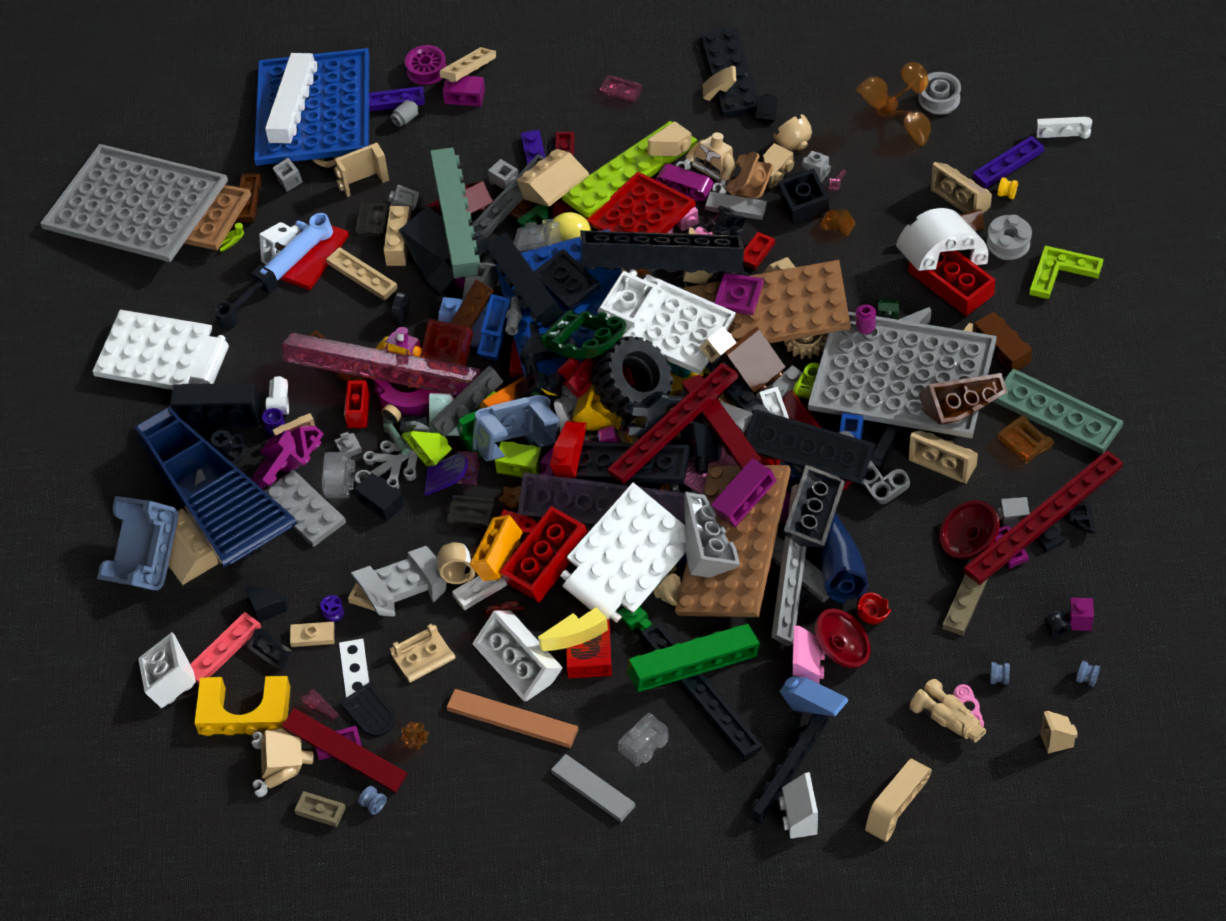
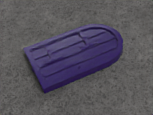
[424,454,468,496]

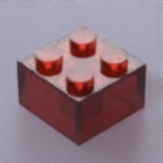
[420,319,474,370]

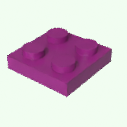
[714,273,764,316]

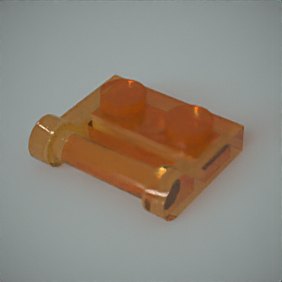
[998,415,1054,463]

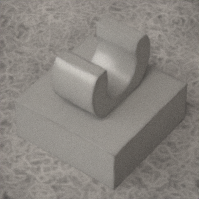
[335,432,362,460]

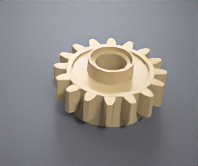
[784,333,828,359]

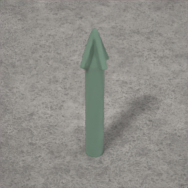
[383,418,410,455]

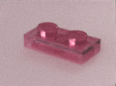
[601,75,643,102]

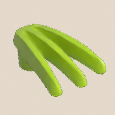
[220,223,244,252]

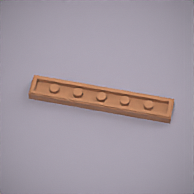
[447,689,578,748]

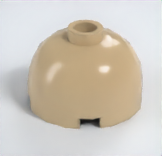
[773,114,812,151]

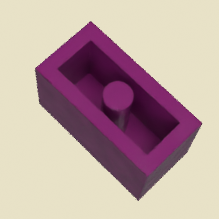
[443,76,485,107]

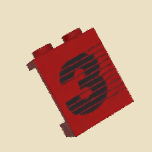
[566,620,612,678]

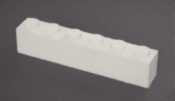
[265,53,317,143]

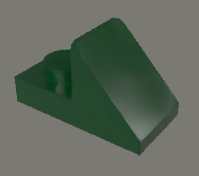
[517,204,549,237]
[878,299,899,320]

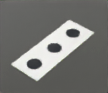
[339,639,369,697]

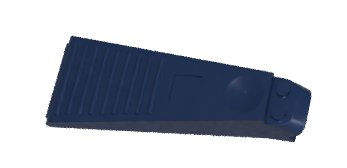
[134,407,297,568]

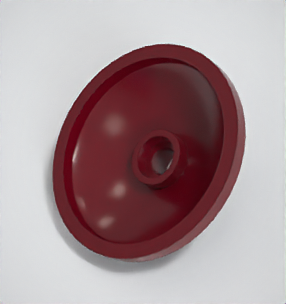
[940,500,1000,560]
[815,609,871,668]

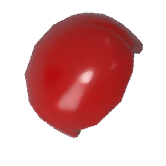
[856,592,891,625]

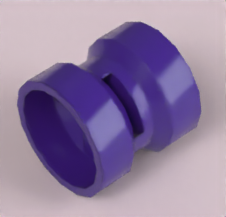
[262,408,285,436]

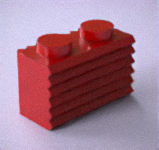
[344,380,370,428]

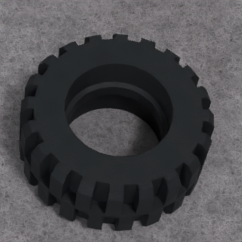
[591,336,673,419]

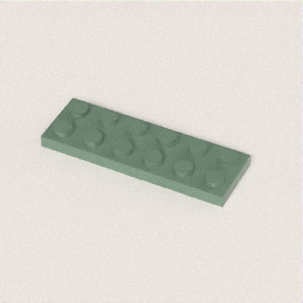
[993,369,1123,454]

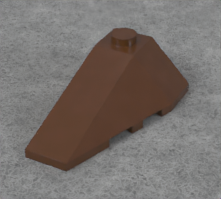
[918,373,1007,425]

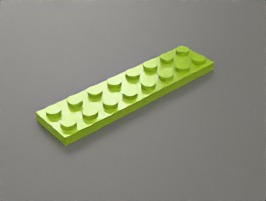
[562,121,697,218]

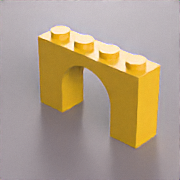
[195,676,291,736]

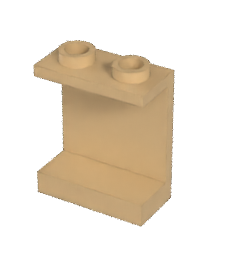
[334,143,389,197]

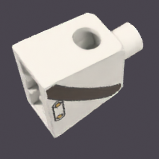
[260,223,301,264]

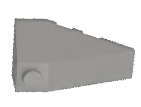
[684,492,740,578]

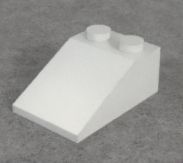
[138,632,196,708]

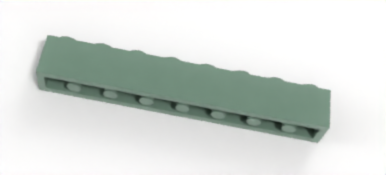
[430,148,480,278]

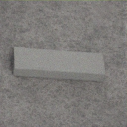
[705,192,767,220]

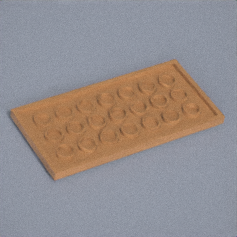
[681,260,851,343]
[675,465,791,617]

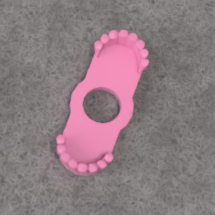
[953,684,984,727]

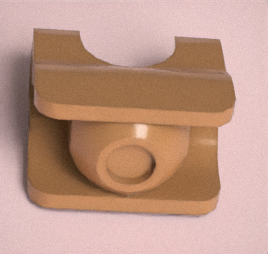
[725,152,773,199]

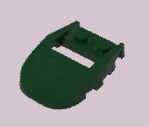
[540,310,627,359]

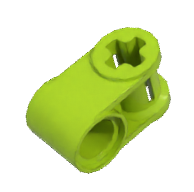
[793,363,820,400]

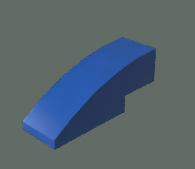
[477,294,511,361]

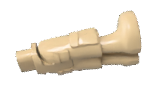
[910,679,986,742]

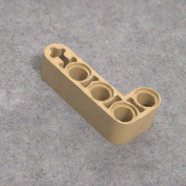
[865,758,932,842]

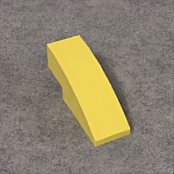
[538,607,608,651]

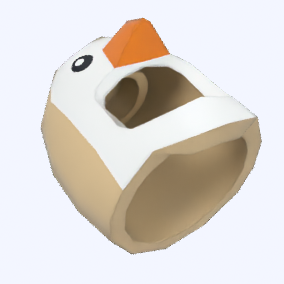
[436,542,475,584]

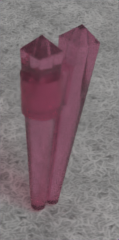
[301,689,339,719]

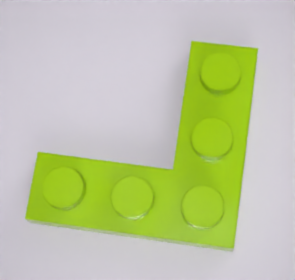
[1029,246,1104,299]

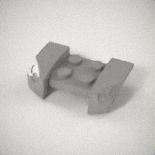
[351,546,447,616]

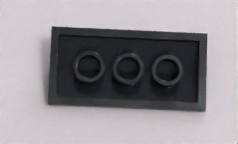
[783,465,846,548]

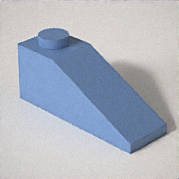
[779,676,849,716]

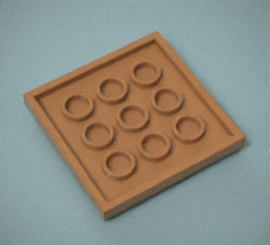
[184,185,251,250]

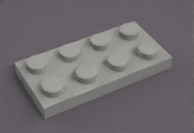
[264,470,346,547]

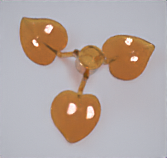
[856,62,931,147]

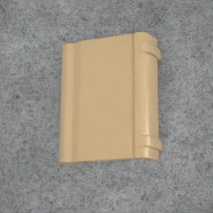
[390,624,456,683]

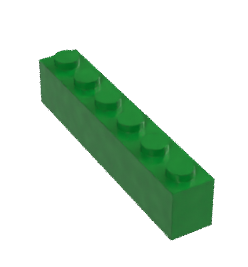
[627,624,759,692]

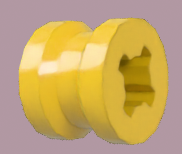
[997,177,1018,200]

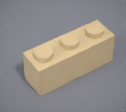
[384,206,412,266]

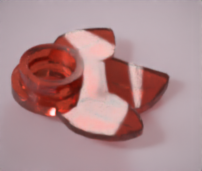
[484,601,524,620]

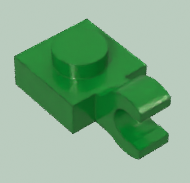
[617,606,652,631]

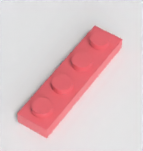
[190,612,261,685]

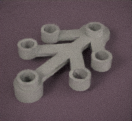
[355,440,418,489]

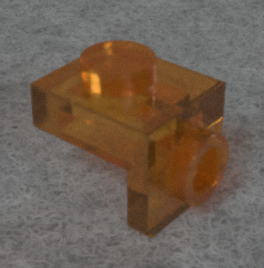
[821,209,855,236]

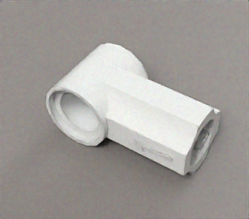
[266,376,289,415]

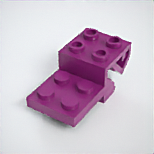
[251,426,324,489]

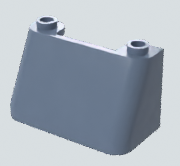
[97,496,179,590]

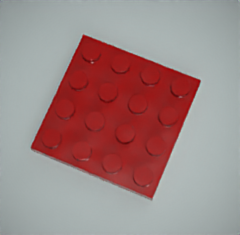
[586,171,696,233]

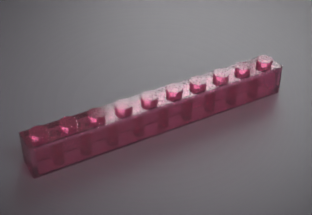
[282,332,480,396]

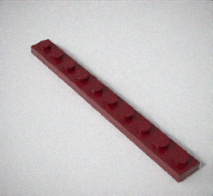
[963,450,1124,585]

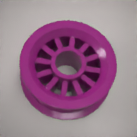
[405,45,447,85]

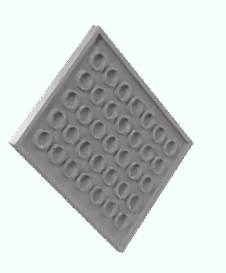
[40,144,228,262]
[808,312,997,438]

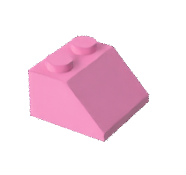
[793,626,825,684]

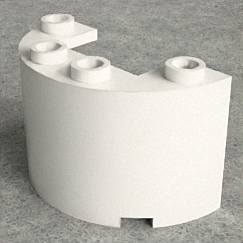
[896,208,988,271]

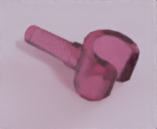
[829,169,846,190]

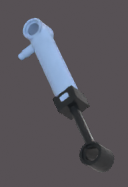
[214,213,333,329]

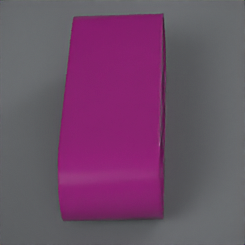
[655,164,714,201]

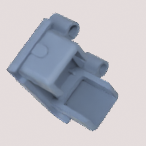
[472,395,559,461]

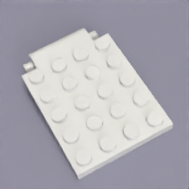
[598,269,736,375]
[93,310,229,390]
[560,483,686,623]

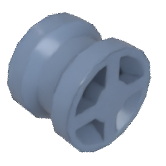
[1076,661,1100,687]
[990,662,1010,685]
[358,786,387,815]

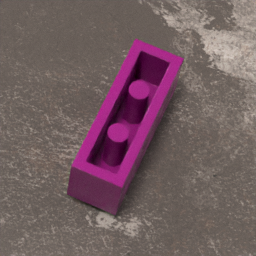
[711,458,777,527]

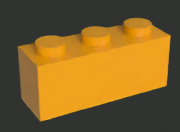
[470,515,523,582]

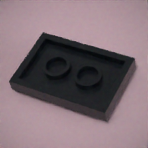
[534,249,602,310]

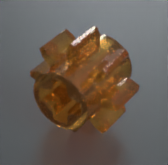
[400,721,429,750]

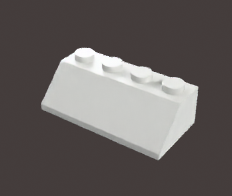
[472,611,563,702]

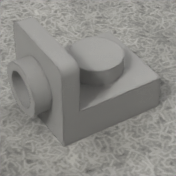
[387,185,419,211]

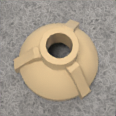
[654,574,681,606]

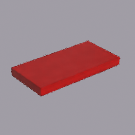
[280,225,349,290]

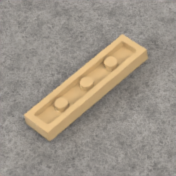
[440,47,496,82]
[326,247,398,301]

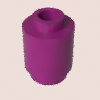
[855,305,876,334]

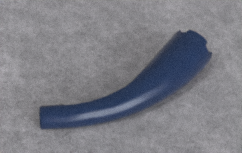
[782,462,868,603]

